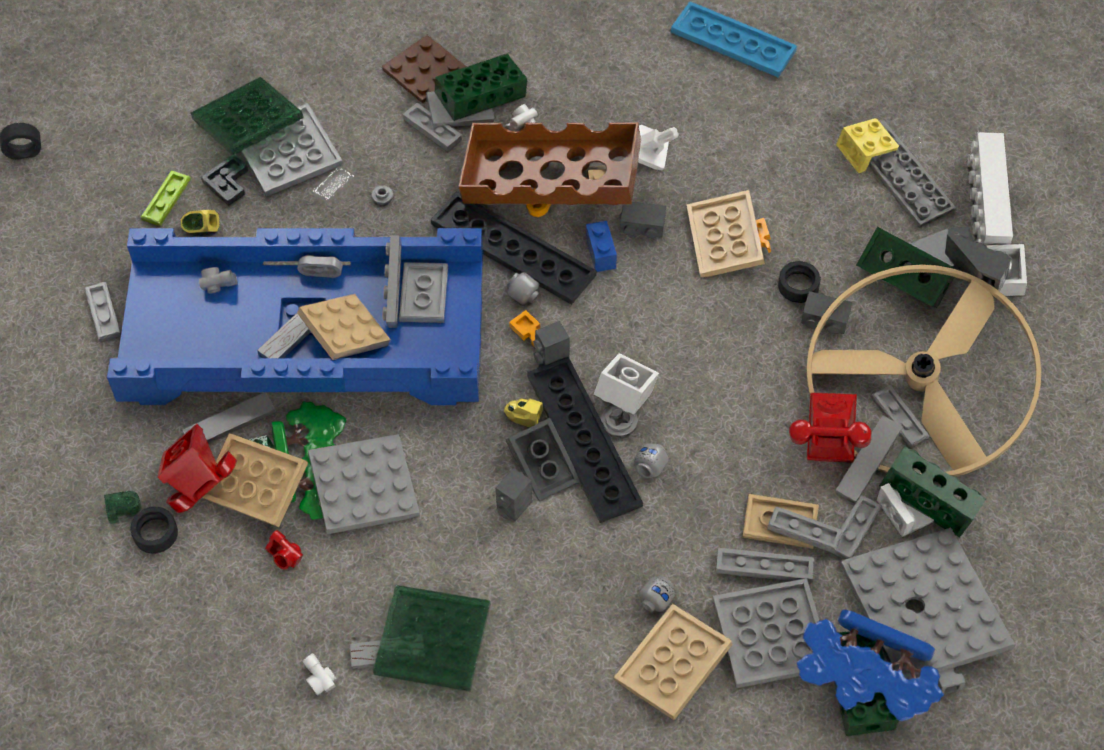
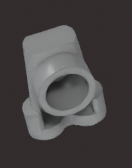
[199,267,238,293]

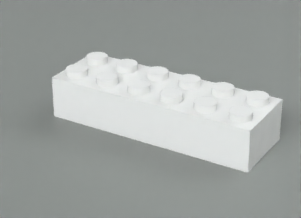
[967,132,1013,245]

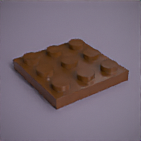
[382,35,467,104]

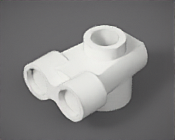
[505,104,538,131]
[303,654,336,695]

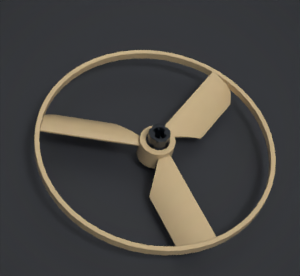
[807,265,1041,477]

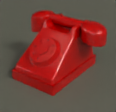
[789,393,872,463]
[157,423,237,513]

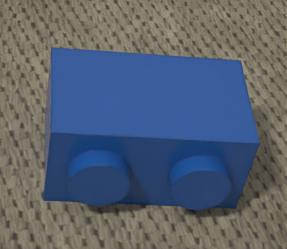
[586,220,617,272]

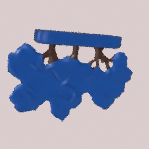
[797,610,944,722]

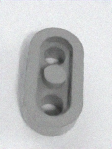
[297,255,343,278]

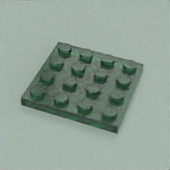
[191,76,304,156]
[373,585,490,692]

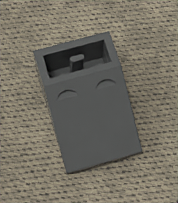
[945,232,1011,297]

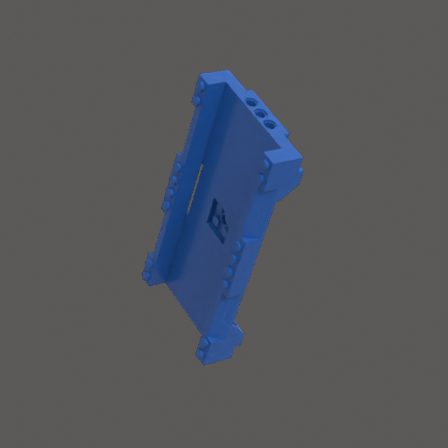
[107,228,483,405]

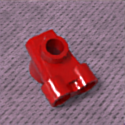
[265,530,303,570]

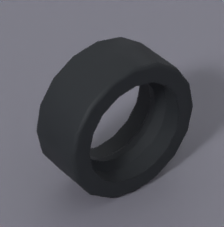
[0,123,41,160]
[778,261,821,303]
[130,506,178,554]

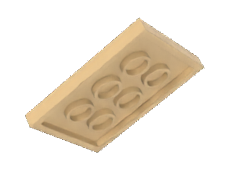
[687,190,765,277]
[202,433,308,527]
[614,604,733,720]

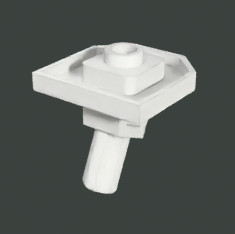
[638,125,679,171]

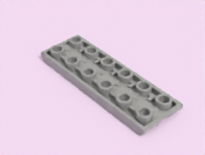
[869,120,956,227]

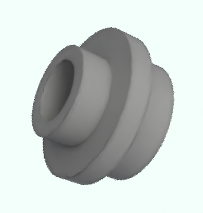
[372,186,393,205]

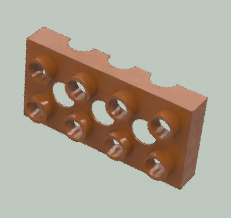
[458,122,641,205]

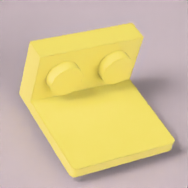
[836,118,899,173]

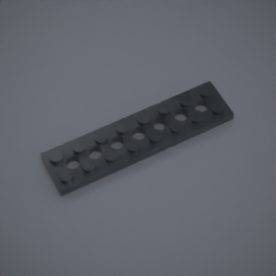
[431,191,597,305]
[527,357,643,523]

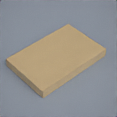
[742,494,819,549]

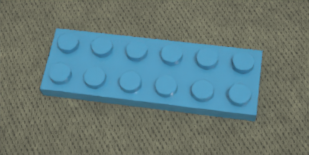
[671,1,797,78]

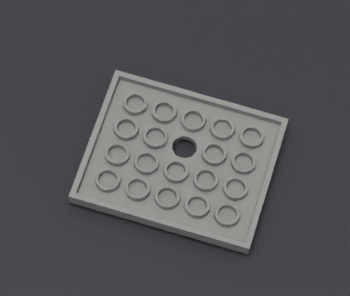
[840,528,1015,679]

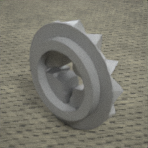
[601,405,638,438]

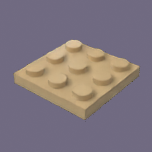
[297,294,391,360]

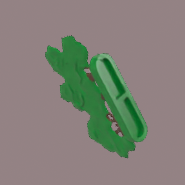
[271,401,347,520]

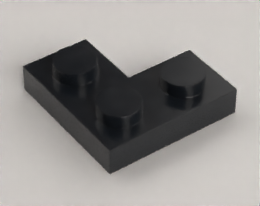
[201,154,248,206]

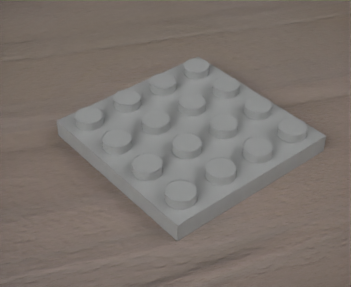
[232,103,343,197]
[308,434,420,534]
[712,578,819,688]

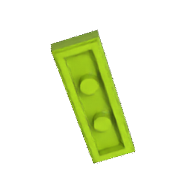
[141,170,191,226]

